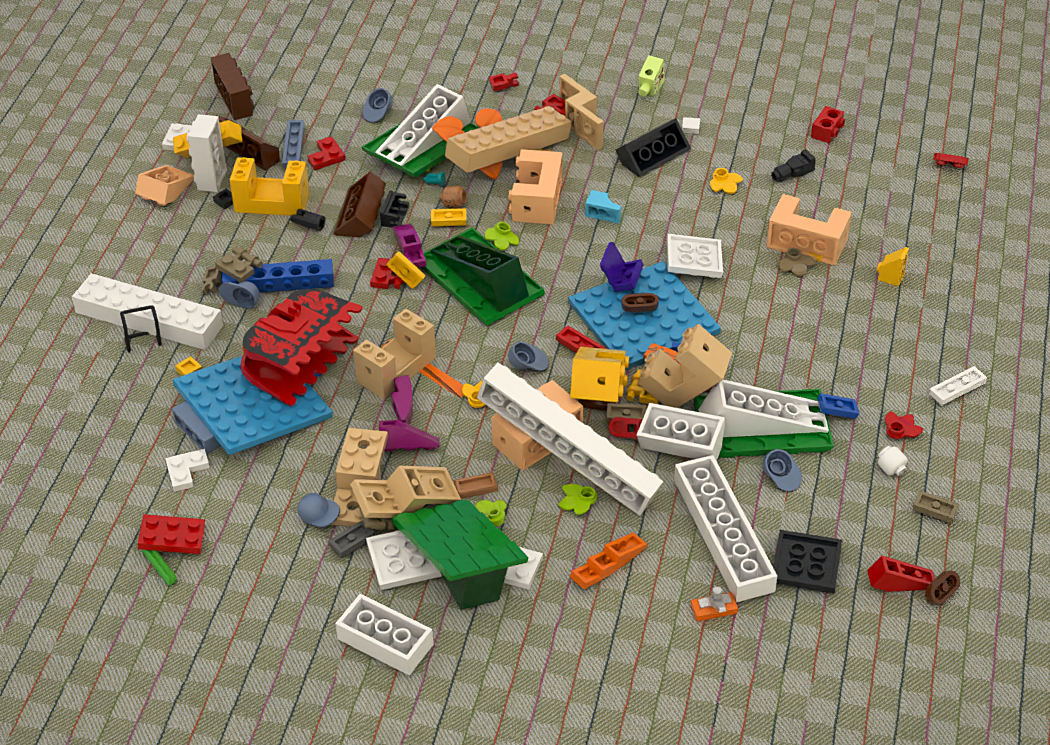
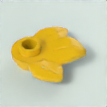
[710,168,743,194]
[462,380,486,408]

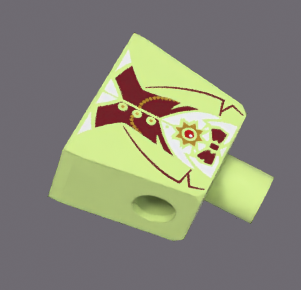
[638,55,665,97]

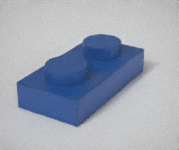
[817,393,860,419]

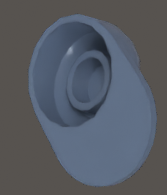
[363,88,393,123]
[219,281,260,309]
[508,341,549,371]
[762,449,802,491]
[297,493,340,527]

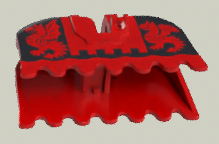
[240,289,363,407]

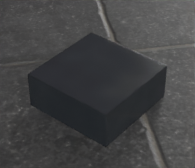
[213,189,233,210]

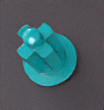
[423,171,446,186]

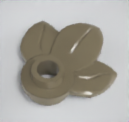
[779,248,815,277]

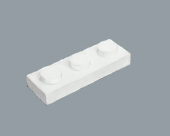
[929,366,987,406]

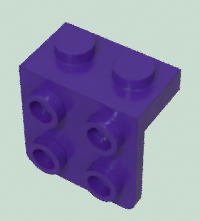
[600,242,644,292]

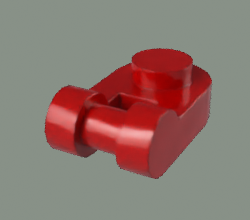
[608,417,643,439]

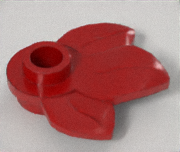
[885,411,923,439]

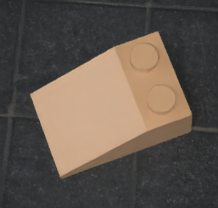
[135,165,194,205]

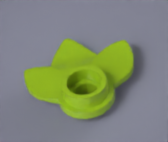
[484,221,519,251]
[558,484,597,515]
[475,499,507,527]

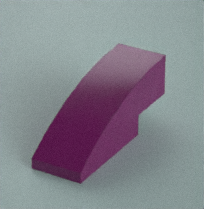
[391,375,413,425]

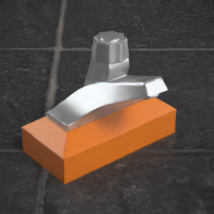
[690,587,738,622]

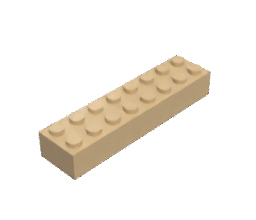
[445,106,572,173]

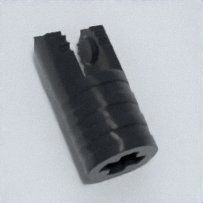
[290,209,326,231]

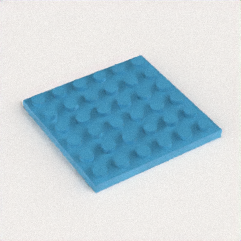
[568,261,721,371]
[173,356,333,455]

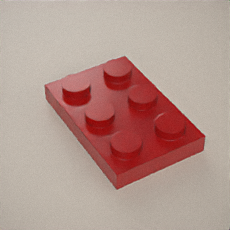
[138,514,205,554]

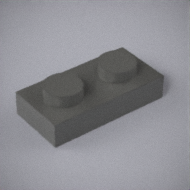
[329,520,375,558]

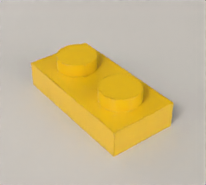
[431,208,467,226]
[386,251,426,289]

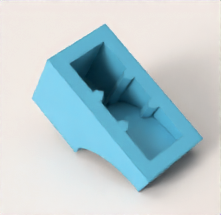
[585,190,621,223]

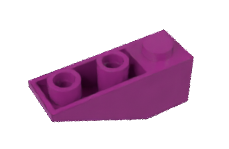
[379,420,440,452]

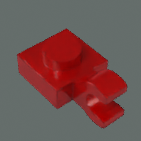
[489,73,519,91]

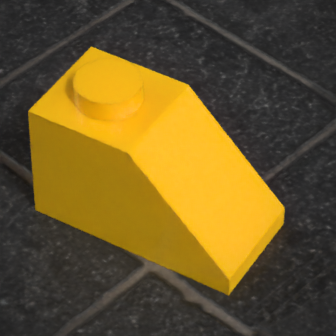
[876,247,909,286]

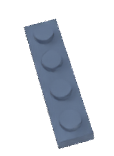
[282,120,305,168]

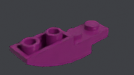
[393,223,426,268]

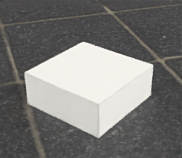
[682,117,700,134]

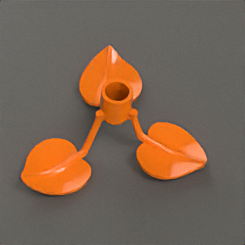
[432,108,503,180]

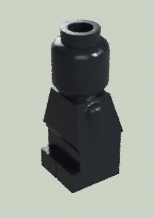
[771,149,816,182]

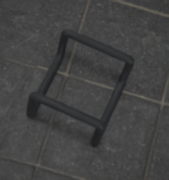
[120,305,162,352]

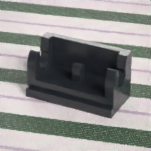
[380,190,409,228]

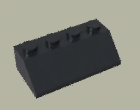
[615,118,691,177]

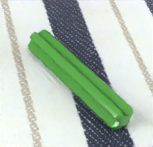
[141,550,177,586]

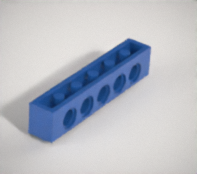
[222,259,334,293]

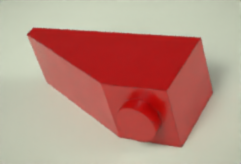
[867,555,935,592]

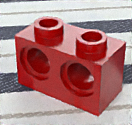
[811,106,845,143]

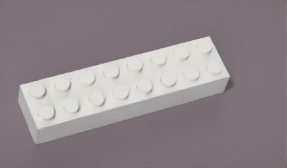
[72,273,223,350]
[674,455,777,603]

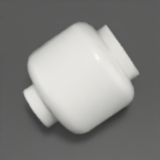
[878,446,908,476]

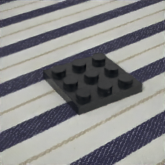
[773,530,842,593]

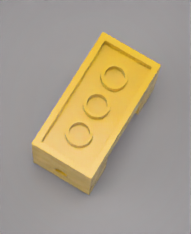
[230,158,310,216]
[570,347,629,402]

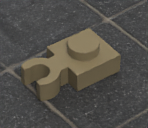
[201,266,222,295]

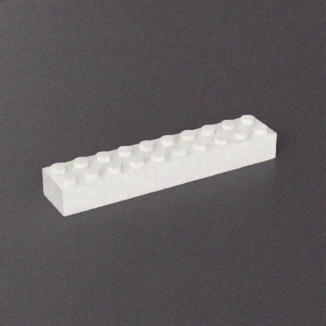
[477,363,663,516]

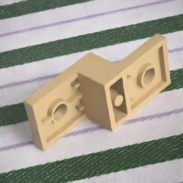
[559,73,604,150]
[331,428,388,527]
[350,465,461,518]

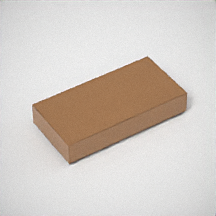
[454,472,498,499]

